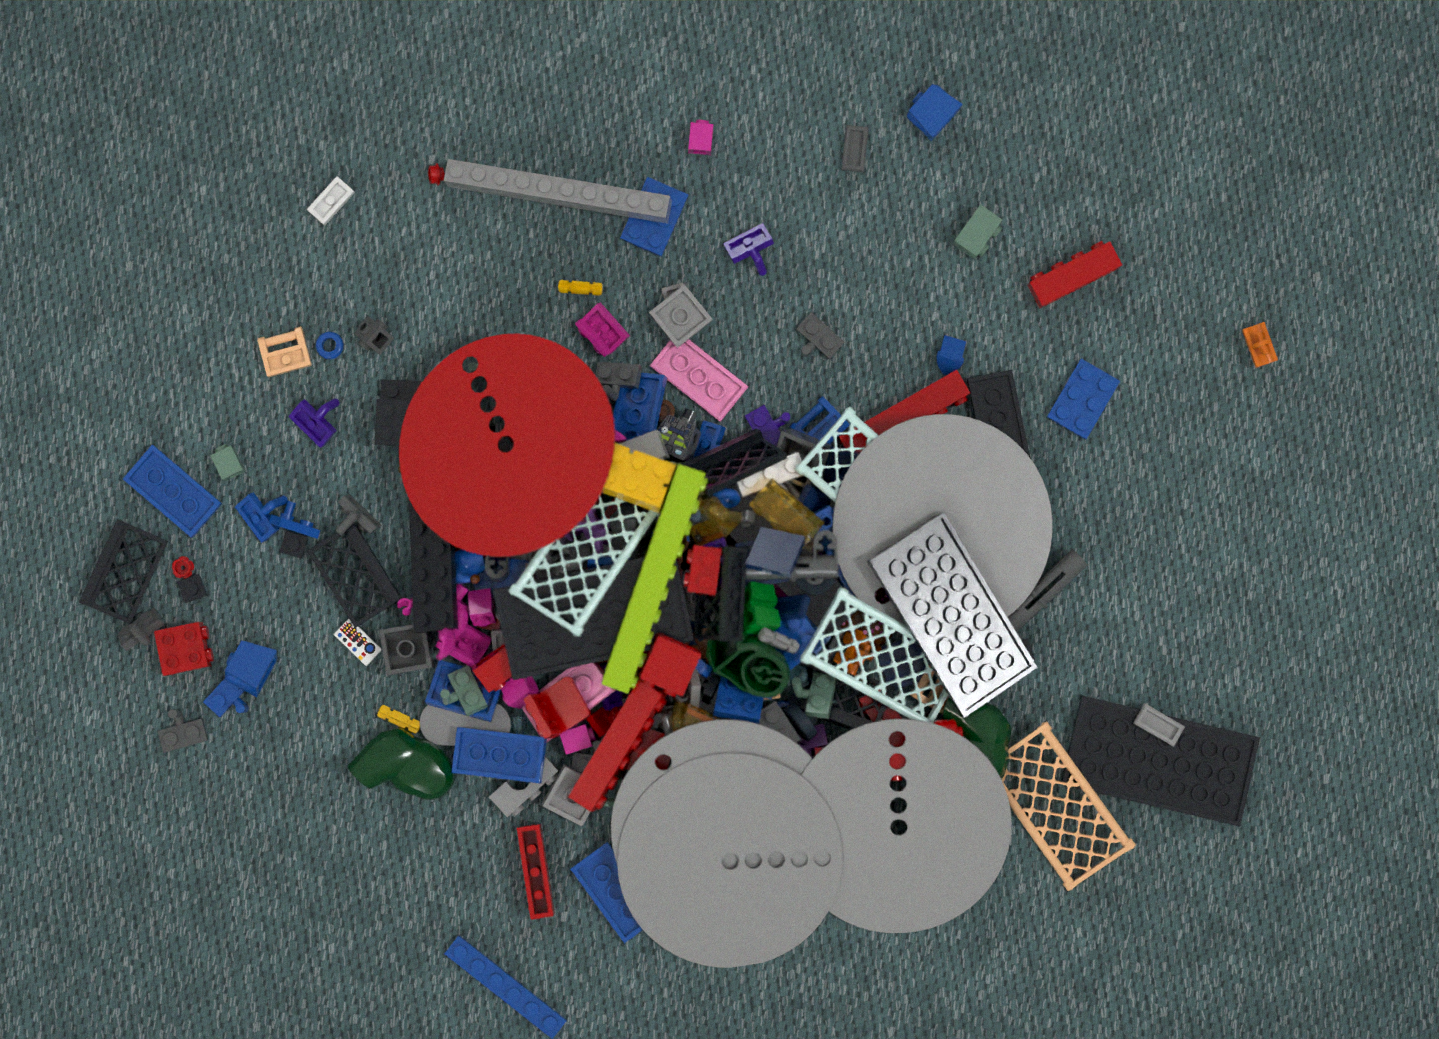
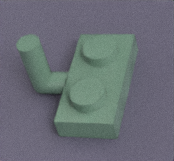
[440,665,488,717]
[792,673,837,719]

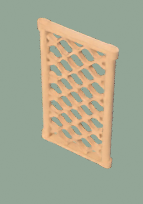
[1002,722,1136,891]

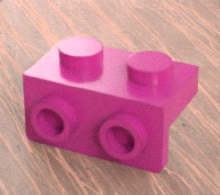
[575,302,630,357]
[435,624,492,667]

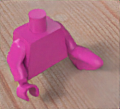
[398,584,469,660]

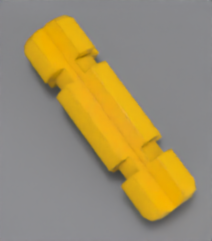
[558,280,603,295]
[377,705,420,734]

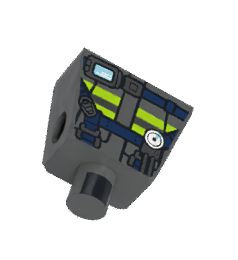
[657,408,701,463]

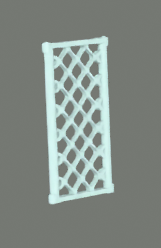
[795,406,879,502]
[508,496,660,637]
[800,587,948,723]

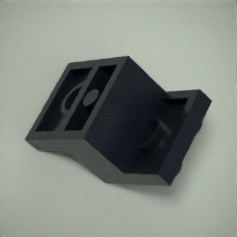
[374,379,423,446]

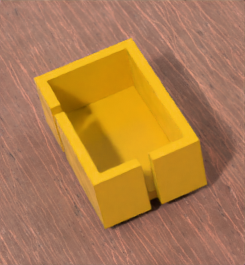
[602,443,676,513]

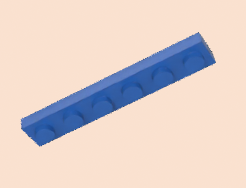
[445,935,567,1039]

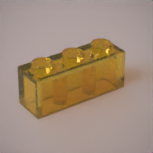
[749,478,825,549]

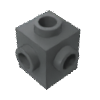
[353,317,394,355]

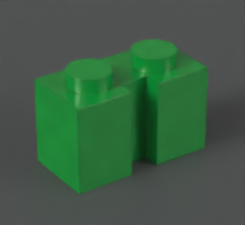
[743,581,781,635]

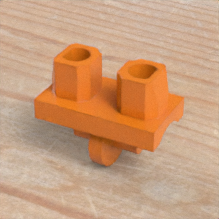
[1242,322,1278,368]
[833,629,873,676]

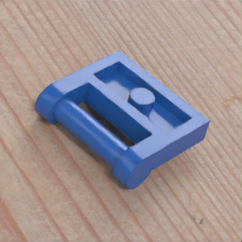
[789,396,850,444]

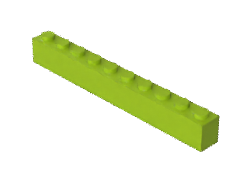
[601,463,708,693]

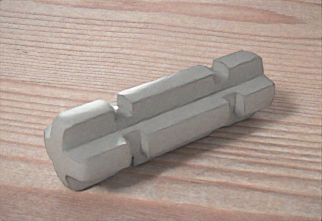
[758,628,799,654]

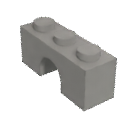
[489,755,559,817]

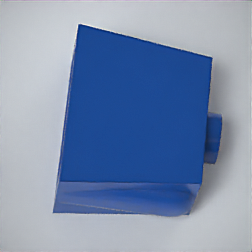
[907,84,963,141]
[225,640,277,697]

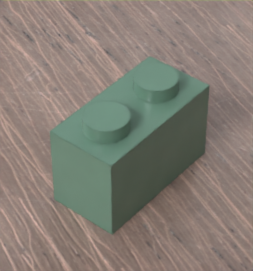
[953,204,1002,260]

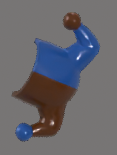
[455,546,485,584]

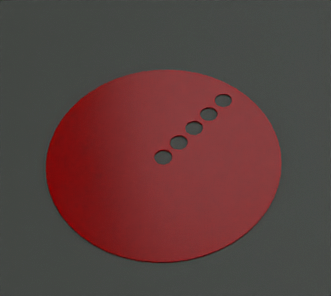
[399,334,615,557]

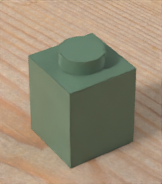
[210,444,246,481]

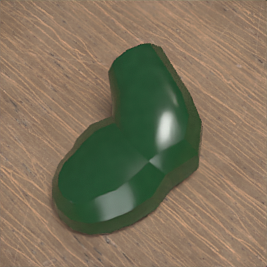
[706,605,790,698]
[943,698,1012,780]
[347,728,455,800]

